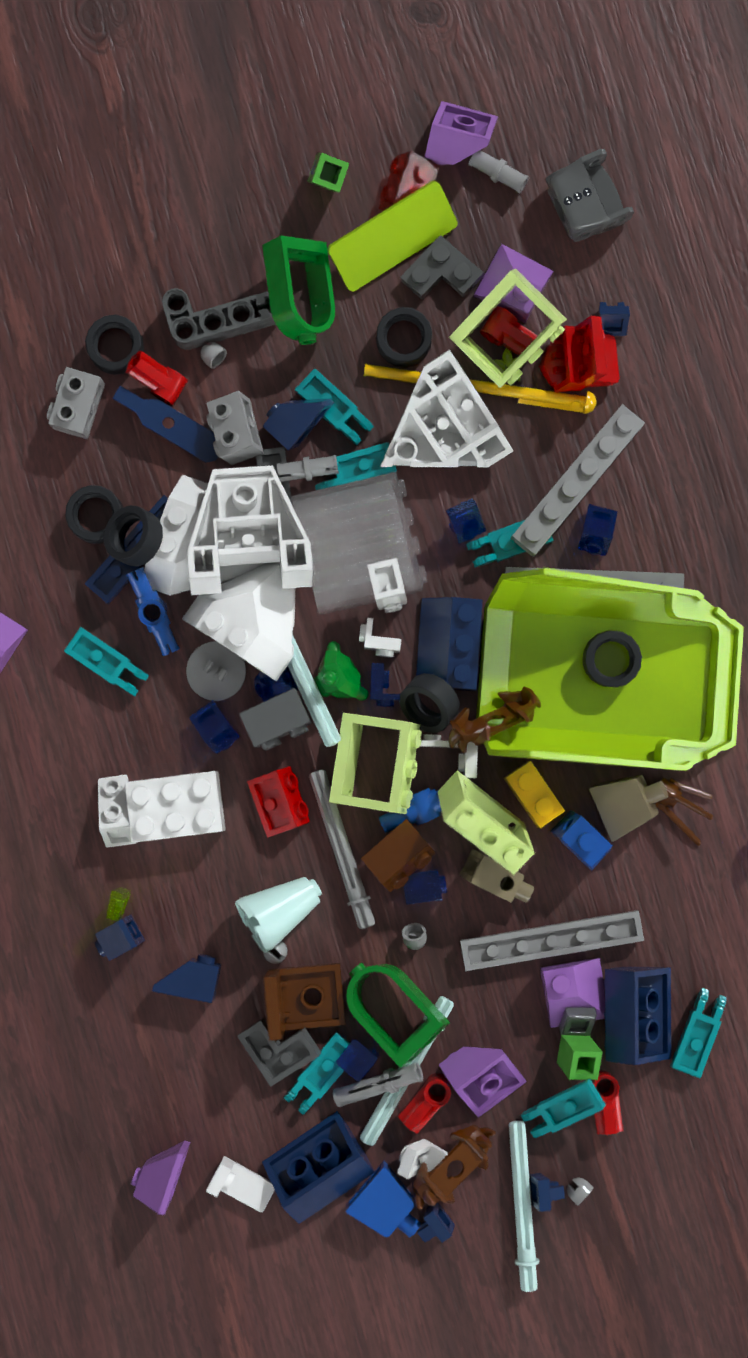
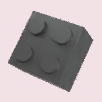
[239,688,312,751]

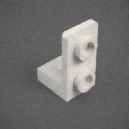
[367,558,407,613]
[420,734,478,778]
[98,775,136,848]
[206,1156,275,1212]

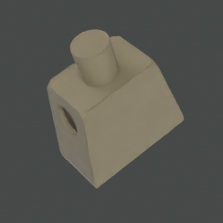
[589,775,668,842]
[459,849,534,903]

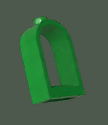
[262,235,335,345]
[347,962,450,1068]

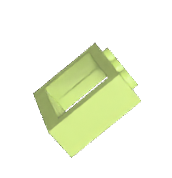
[449,268,567,388]
[329,713,422,814]
[437,770,534,875]

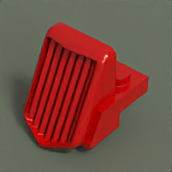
[539,316,620,392]

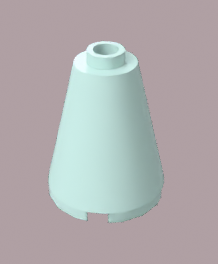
[235,877,322,953]

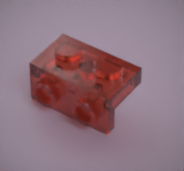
[379,151,440,211]

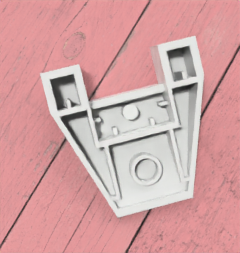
[187,465,313,595]

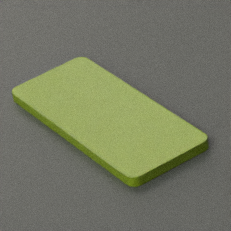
[327,181,458,291]

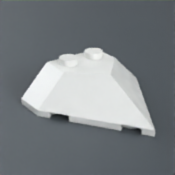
[381,350,513,467]
[144,474,266,596]
[182,562,296,682]

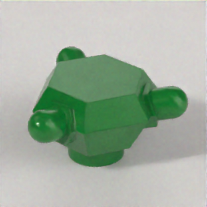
[314,641,369,701]

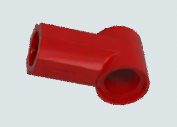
[480,306,538,362]
[126,351,188,406]
[591,1070,623,1135]
[398,1073,451,1134]

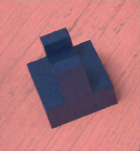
[598,302,630,336]
[529,1173,565,1212]
[417,1202,455,1243]

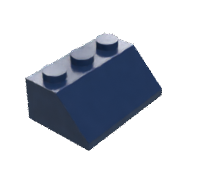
[416,597,483,691]
[604,967,671,1065]
[262,1111,375,1224]

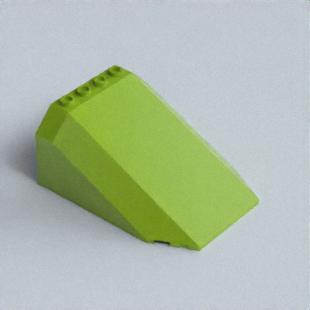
[476,568,744,771]

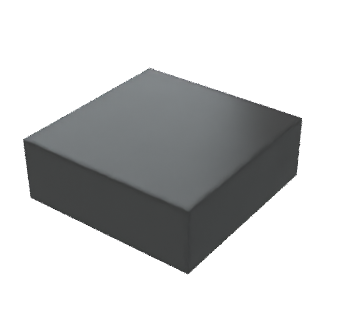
[559,1007,597,1035]

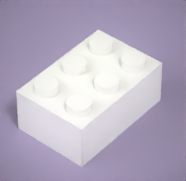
[125,771,226,843]

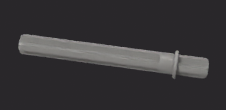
[309,770,375,929]

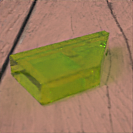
[106,887,131,921]

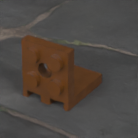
[264,963,346,1041]

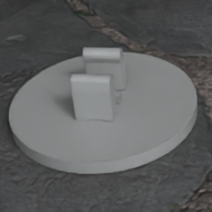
[186,641,246,701]

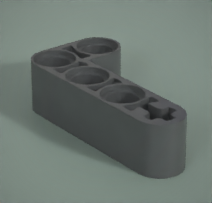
[162,288,276,350]

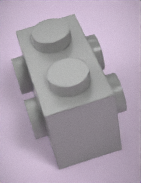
[47,367,105,440]
[206,390,264,465]

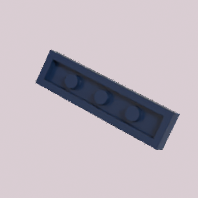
[85,495,168,605]

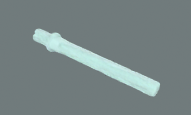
[288,634,341,747]
[360,996,454,1146]
[509,1121,539,1292]

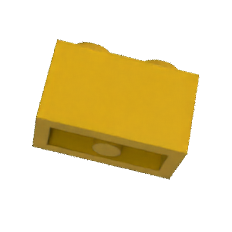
[503,761,565,828]

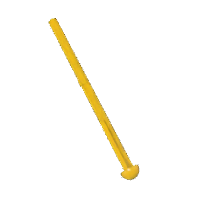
[364,364,597,414]

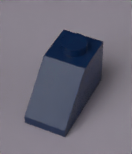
[263,399,334,450]
[94,914,145,961]
[152,954,222,1003]

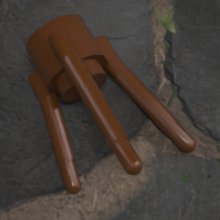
[655,777,713,846]

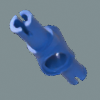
[125,567,180,656]
[378,788,442,833]

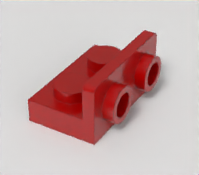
[247,766,310,838]

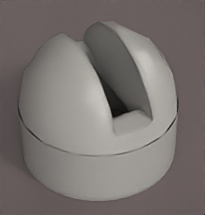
[201,342,227,369]
[402,923,427,950]
[263,940,288,964]
[567,1178,594,1206]

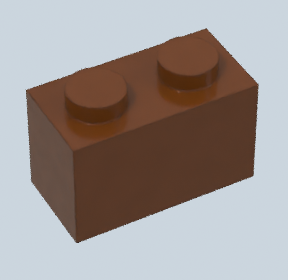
[361,819,436,892]

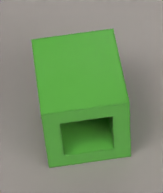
[307,153,349,192]
[557,1035,602,1080]

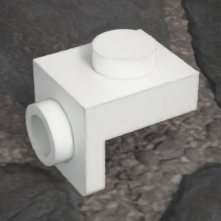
[359,617,401,658]
[397,1139,448,1179]

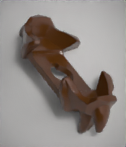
[448,686,541,753]
[412,1125,496,1210]

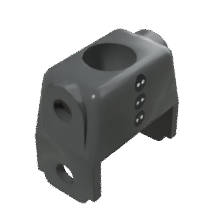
[545,149,634,242]

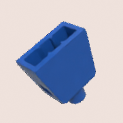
[550,810,612,871]
[345,1160,421,1238]

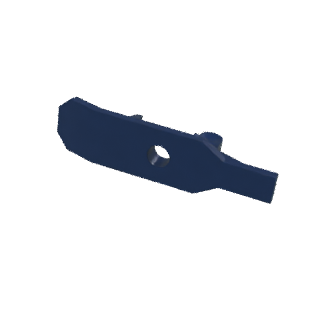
[112,386,218,463]

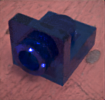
[445,498,486,544]
[578,504,618,556]
[370,663,400,707]
[254,665,299,702]
[189,700,240,754]
[404,869,447,905]
[336,1039,381,1083]

